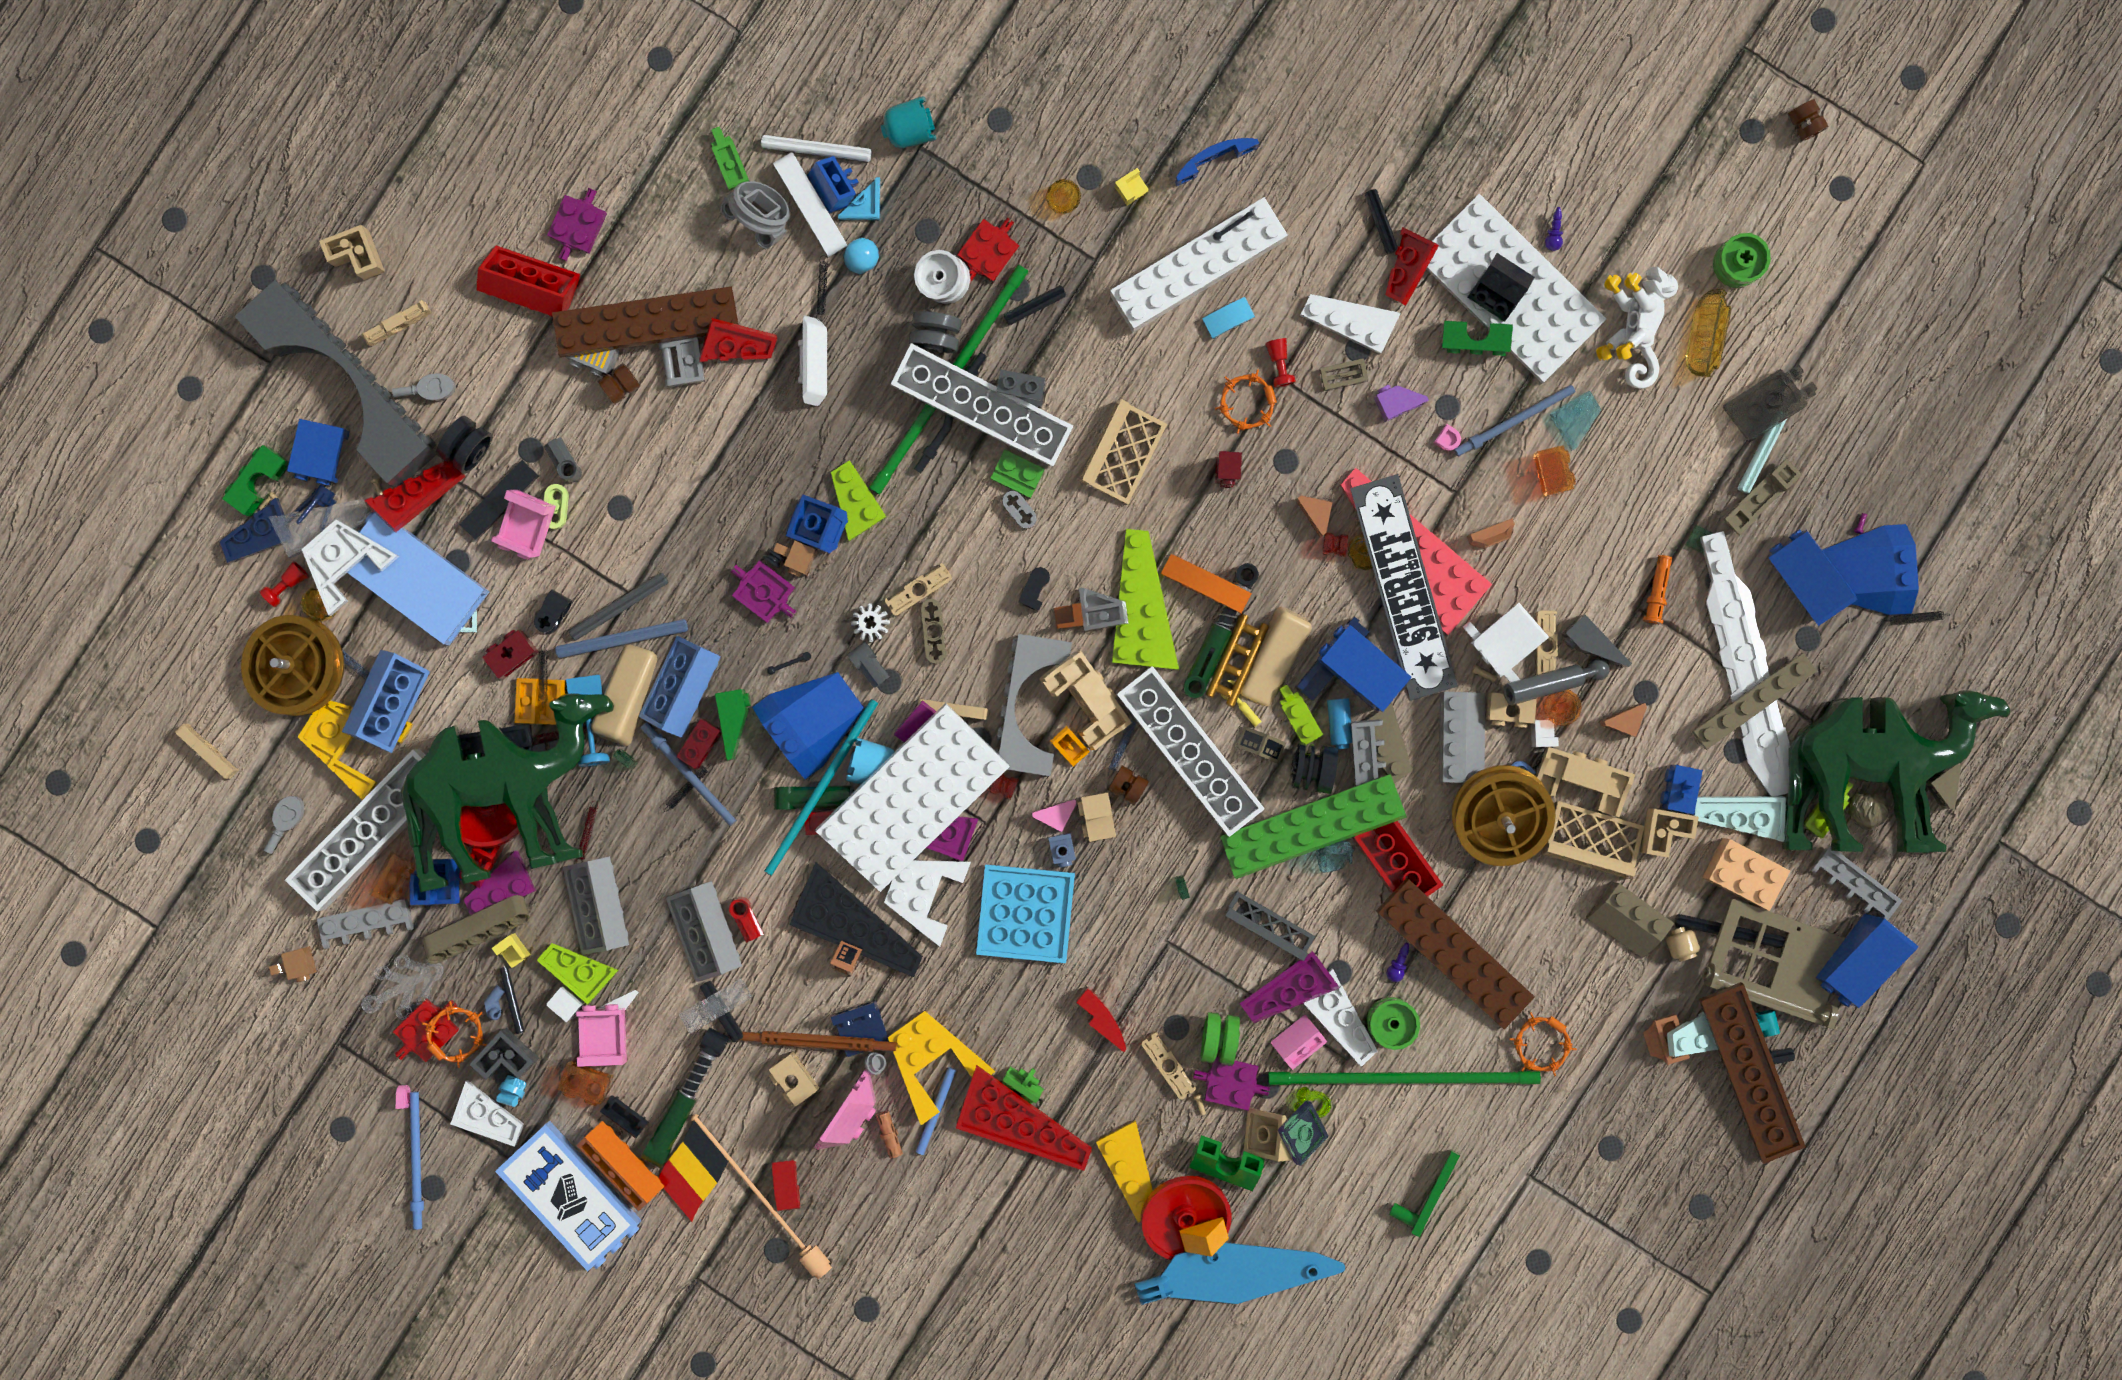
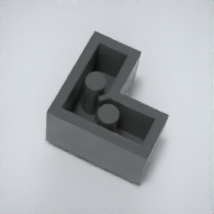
[469,1028,539,1080]

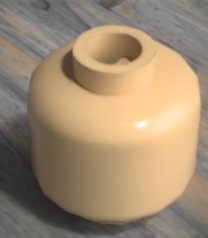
[1666,927,1700,962]

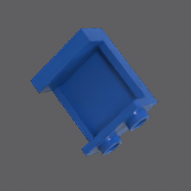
[287,419,350,486]

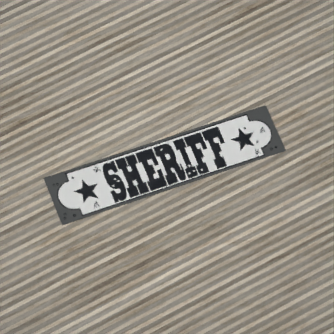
[1350,474,1458,701]

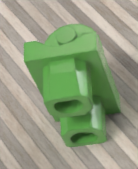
[1002,1066,1044,1104]

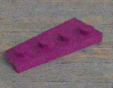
[1240,951,1340,1023]

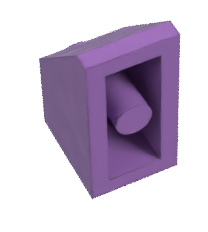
[1374,385,1429,422]

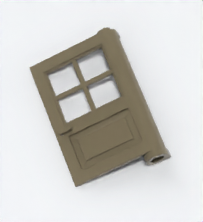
[1702,898,1845,1029]

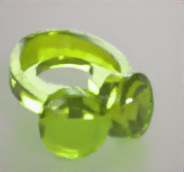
[1294,1087,1331,1118]

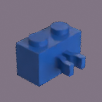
[807,156,859,213]
[1660,765,1703,814]

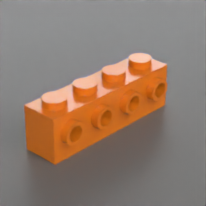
[576,1121,665,1212]

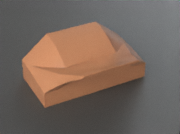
[1467,518,1515,549]
[1643,1014,1690,1065]

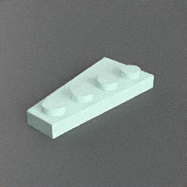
[1693,796,1786,842]

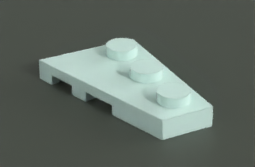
[1667,1012,1718,1057]

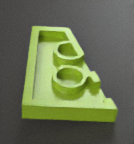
[831,460,887,542]
[537,943,619,1005]

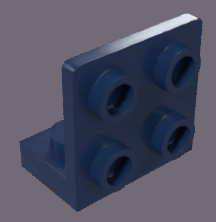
[831,1000,889,1057]

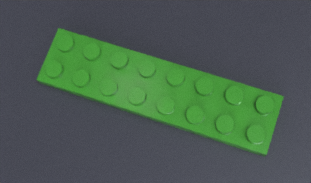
[1220,774,1407,879]

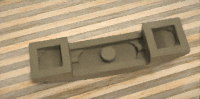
[1723,459,1802,536]

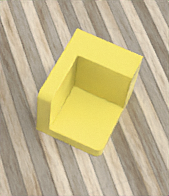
[1115,168,1148,206]
[492,933,531,968]

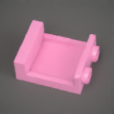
[491,490,556,559]
[576,1004,627,1067]

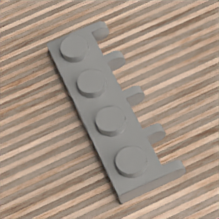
[1351,719,1386,787]
[1810,845,1902,921]
[317,899,413,949]

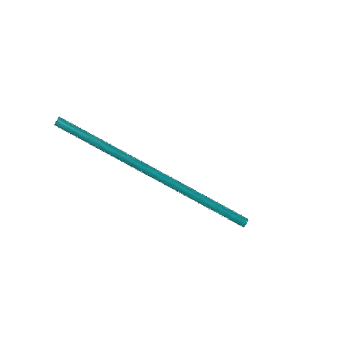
[764,699,878,876]

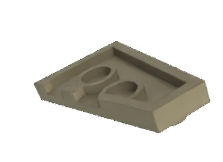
[1367,703,1413,784]

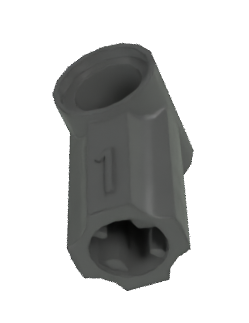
[544,437,582,483]
[847,641,890,688]

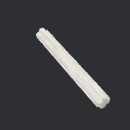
[761,135,872,162]

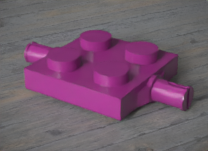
[547,188,607,261]
[731,560,797,623]
[1193,1056,1270,1111]

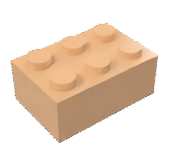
[1702,838,1790,911]

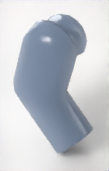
[484,985,505,1020]

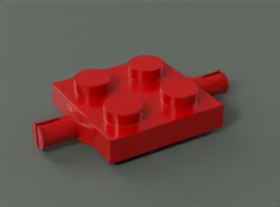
[957,217,1020,283]
[393,998,459,1062]

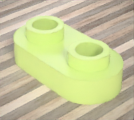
[544,484,569,530]

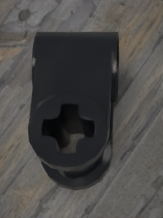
[534,589,573,634]

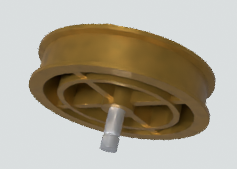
[241,615,344,716]
[1452,765,1556,866]

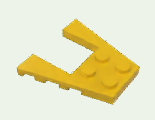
[298,701,414,800]
[888,1011,995,1125]

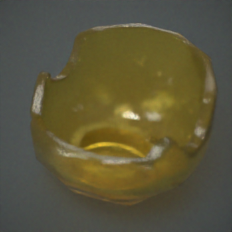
[1046,179,1081,214]
[1348,534,1373,570]
[300,588,338,622]

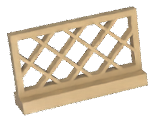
[1078,399,1167,504]
[1542,801,1645,879]

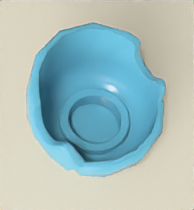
[843,238,879,274]

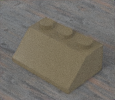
[1587,882,1675,958]

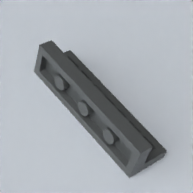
[1224,891,1315,961]

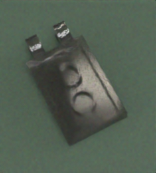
[1723,364,1817,443]

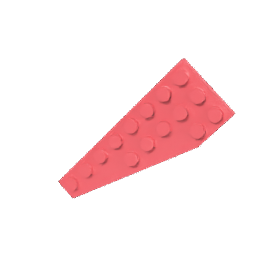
[1340,468,1492,636]

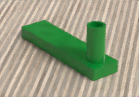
[1389,1149,1460,1237]

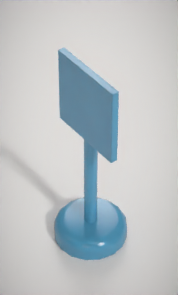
[566,675,610,767]

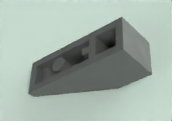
[1561,615,1632,668]

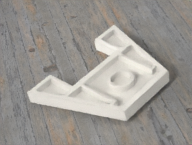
[302,520,400,616]
[884,860,971,947]

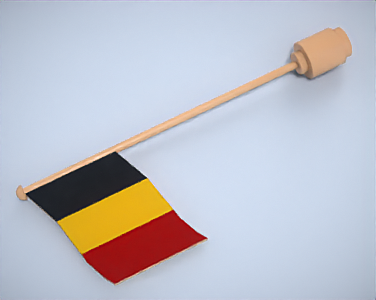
[659,1114,832,1279]

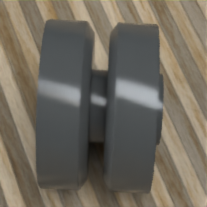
[909,311,962,354]

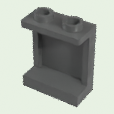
[997,369,1046,408]

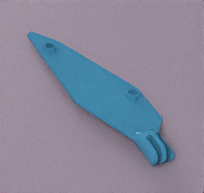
[1134,1242,1345,1305]

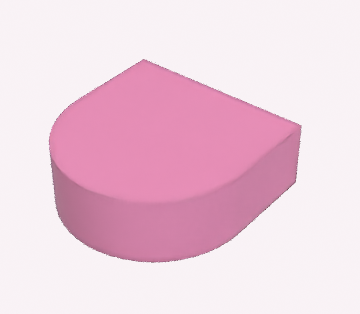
[1433,424,1461,451]
[396,1085,411,1109]

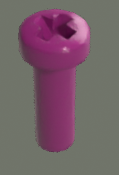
[1854,513,1867,534]

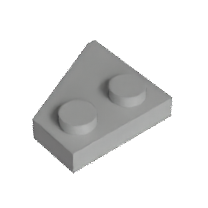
[1079,588,1129,631]

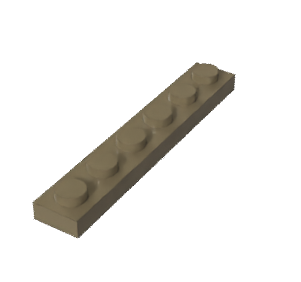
[1692,653,1817,750]

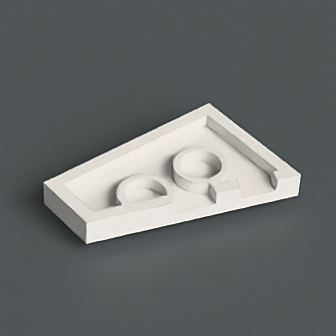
[451,1080,524,1147]

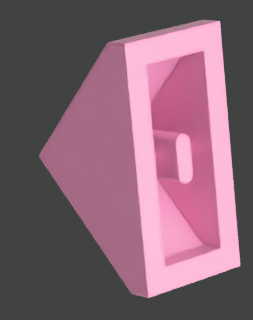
[1032,799,1076,832]

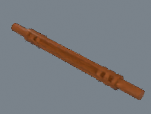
[740,1031,897,1052]

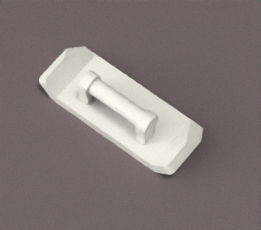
[798,315,827,406]

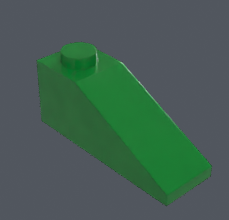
[715,689,751,760]

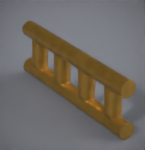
[1205,614,1269,707]

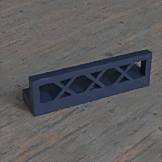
[1295,616,1370,701]

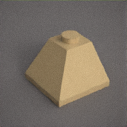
[1244,1108,1293,1162]

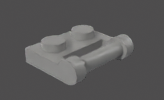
[658,337,705,388]

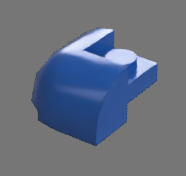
[409,859,462,905]

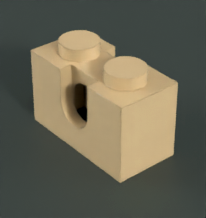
[1485,693,1537,728]
[769,1051,820,1107]

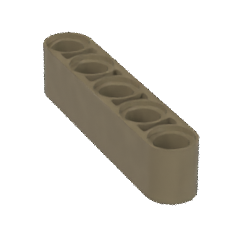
[422,895,530,964]

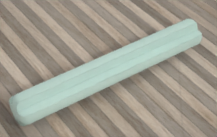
[1738,411,1788,494]

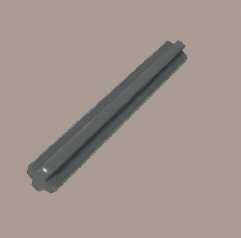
[569,573,668,640]

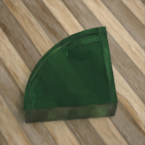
[1174,875,1190,900]

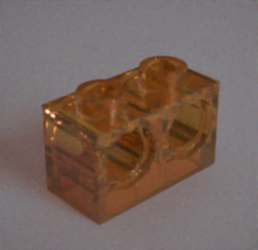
[557,1061,613,1106]

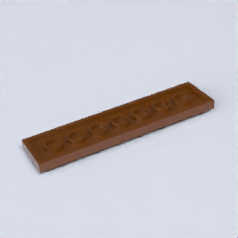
[552,286,739,358]
[1376,878,1535,1030]
[1699,982,1806,1164]

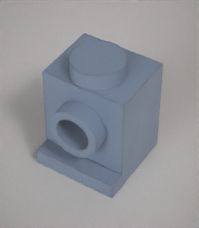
[1048,833,1076,868]

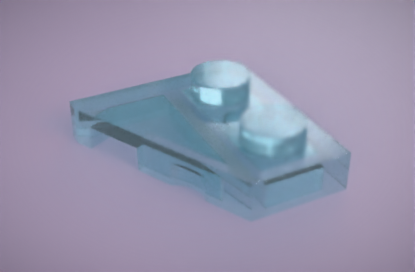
[1550,391,1601,451]

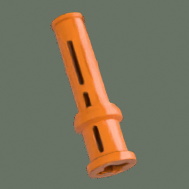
[1643,555,1672,625]

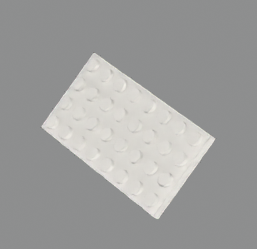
[1426,194,1606,384]
[816,703,1010,892]

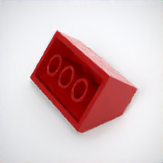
[476,245,580,317]
[1351,821,1444,897]

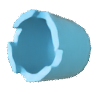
[846,738,895,784]

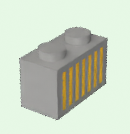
[566,349,620,377]

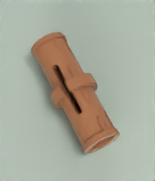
[875,1110,903,1159]

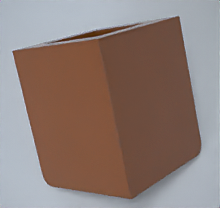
[1054,603,1084,630]

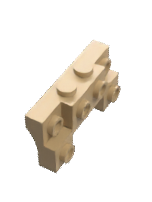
[1039,651,1132,750]
[1535,747,1635,817]

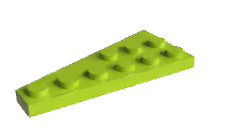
[1112,529,1179,670]

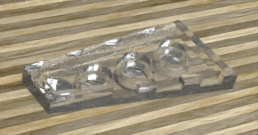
[269,499,370,558]

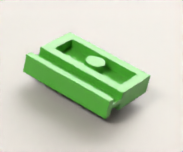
[990,449,1045,499]

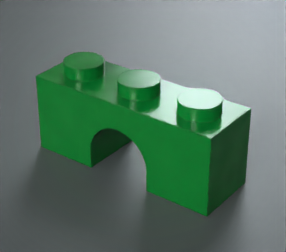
[1442,321,1513,356]
[222,445,289,517]
[1189,1135,1265,1191]

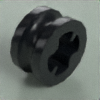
[762,548,785,569]

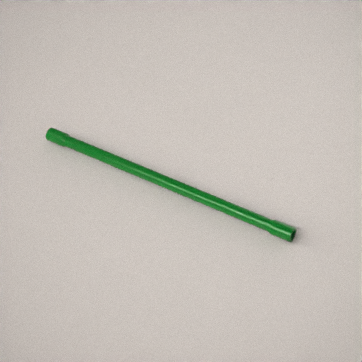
[869,265,1029,495]
[1268,1071,1541,1085]

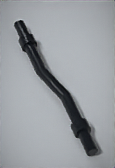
[914,352,987,474]

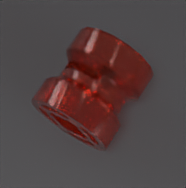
[1322,532,1348,557]
[990,774,1018,800]

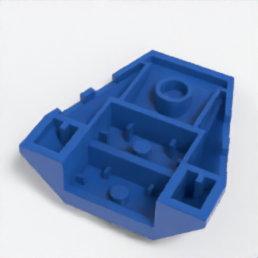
[1823,524,1919,615]
[752,672,865,780]

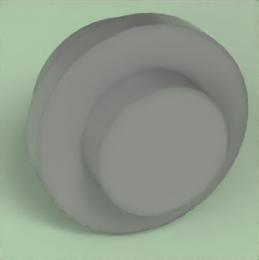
[864,1052,886,1075]

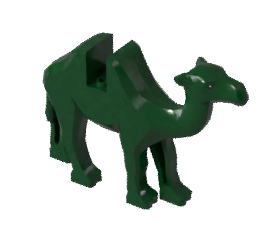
[1782,690,2010,853]
[400,693,614,892]

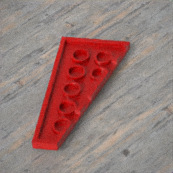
[956,1065,1092,1171]

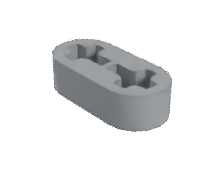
[1003,491,1037,529]

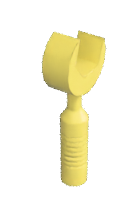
[1220,680,1262,727]

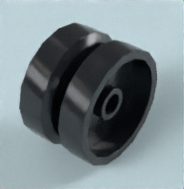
[436,415,493,474]

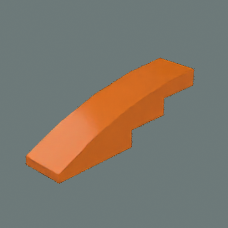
[1161,554,1252,614]

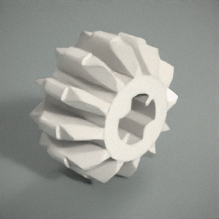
[851,604,890,642]

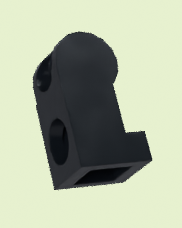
[1018,567,1050,612]

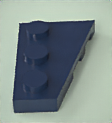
[220,497,293,563]

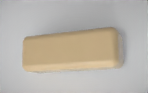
[1240,606,1312,706]
[591,645,657,746]

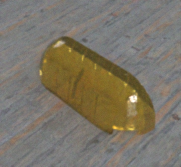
[1686,288,1731,377]

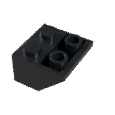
[1467,253,1535,322]

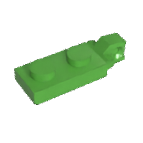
[711,126,749,191]

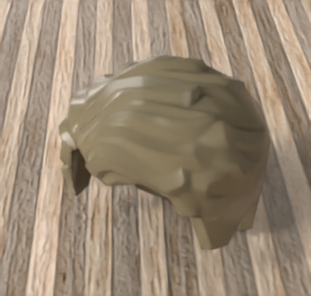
[1849,793,1889,830]

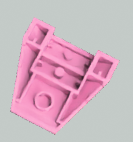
[814,1069,876,1150]

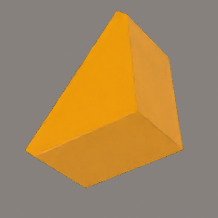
[1050,726,1090,767]
[1179,1217,1229,1257]

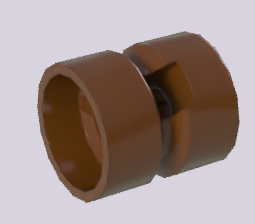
[1788,99,1829,142]
[598,363,641,405]
[1107,765,1149,806]

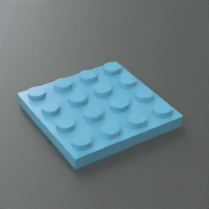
[976,864,1075,963]

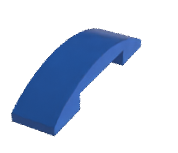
[1175,138,1259,186]

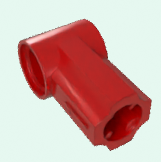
[729,897,764,943]

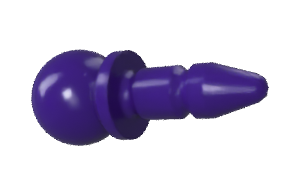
[1545,207,1563,251]
[1386,942,1409,982]

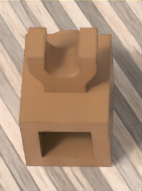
[773,540,817,577]
[269,946,317,982]

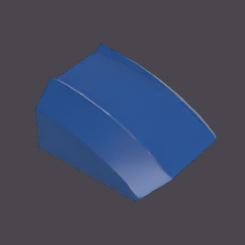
[785,494,848,553]

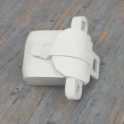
[1463,603,1549,682]

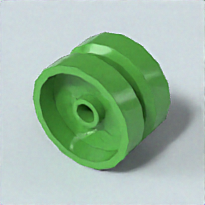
[1713,233,1771,288]
[1366,997,1420,1050]
[1200,1012,1240,1066]

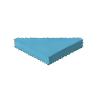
[838,177,880,220]

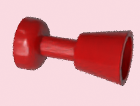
[1265,338,1296,388]
[259,561,309,607]

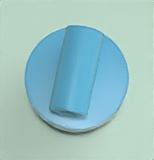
[496,1075,526,1107]

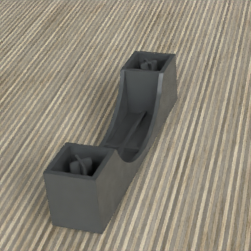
[235,280,437,487]

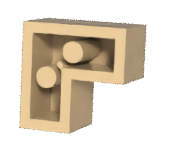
[319,225,385,280]
[1077,792,1116,842]
[1640,808,1699,858]

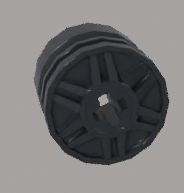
[1290,742,1338,794]

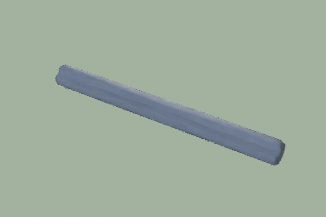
[555,619,688,658]

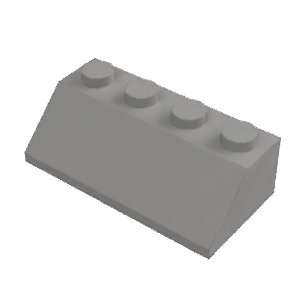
[1439,692,1485,783]
[563,857,629,955]
[666,881,742,982]

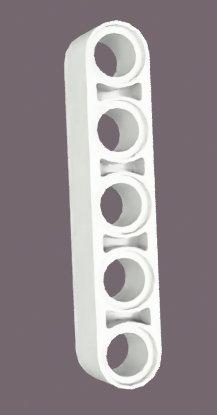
[773,152,848,257]

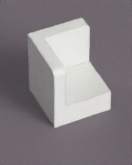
[1531,720,1559,747]
[547,986,585,1022]

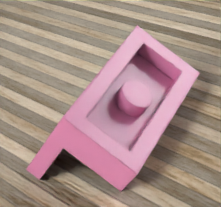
[1271,1015,1327,1070]

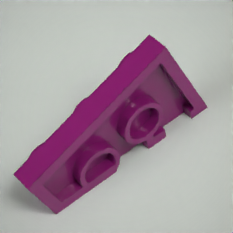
[464,850,536,915]

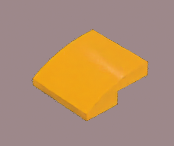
[514,678,566,725]

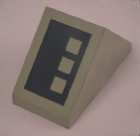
[1236,726,1286,764]
[1926,764,1961,810]

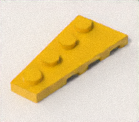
[1096,1120,1153,1223]

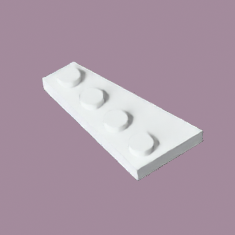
[1300,294,1401,354]
[1303,968,1378,1067]

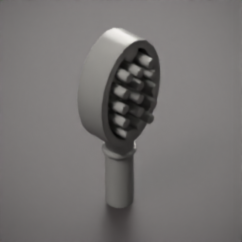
[392,373,456,401]
[264,796,305,854]

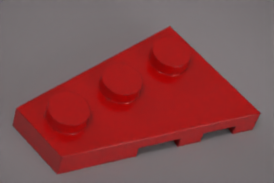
[1385,227,1439,306]
[699,318,777,362]

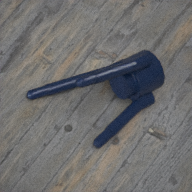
[287,485,337,532]

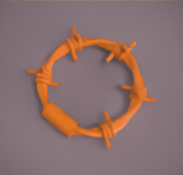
[1215,369,1277,434]
[422,1001,487,1068]
[1509,1012,1577,1076]

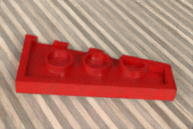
[364,461,466,533]

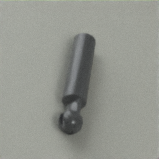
[1504,659,1610,705]

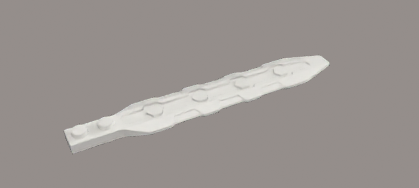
[1700,531,1790,796]

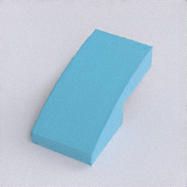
[1202,297,1255,338]

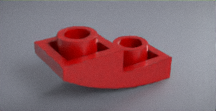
[772,1160,800,1211]

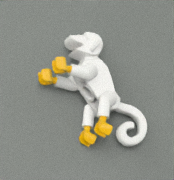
[1596,267,1678,389]

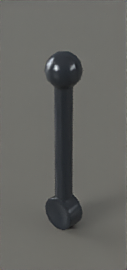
[1213,210,1254,241]
[767,652,812,675]

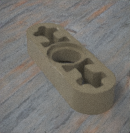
[921,599,946,664]

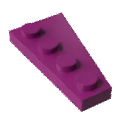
[926,816,978,861]

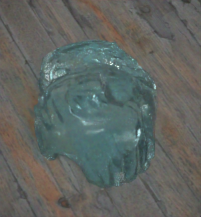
[1316,841,1354,872]

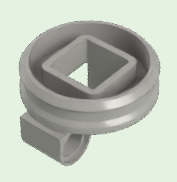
[721,181,790,249]

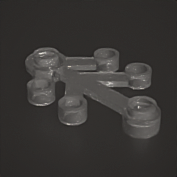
[361,955,444,1020]

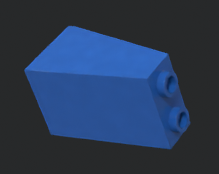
[1768,529,1858,626]
[1317,624,1412,712]
[1816,914,1919,1008]

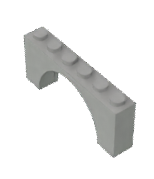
[995,634,1072,776]

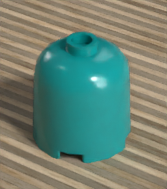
[881,96,936,149]

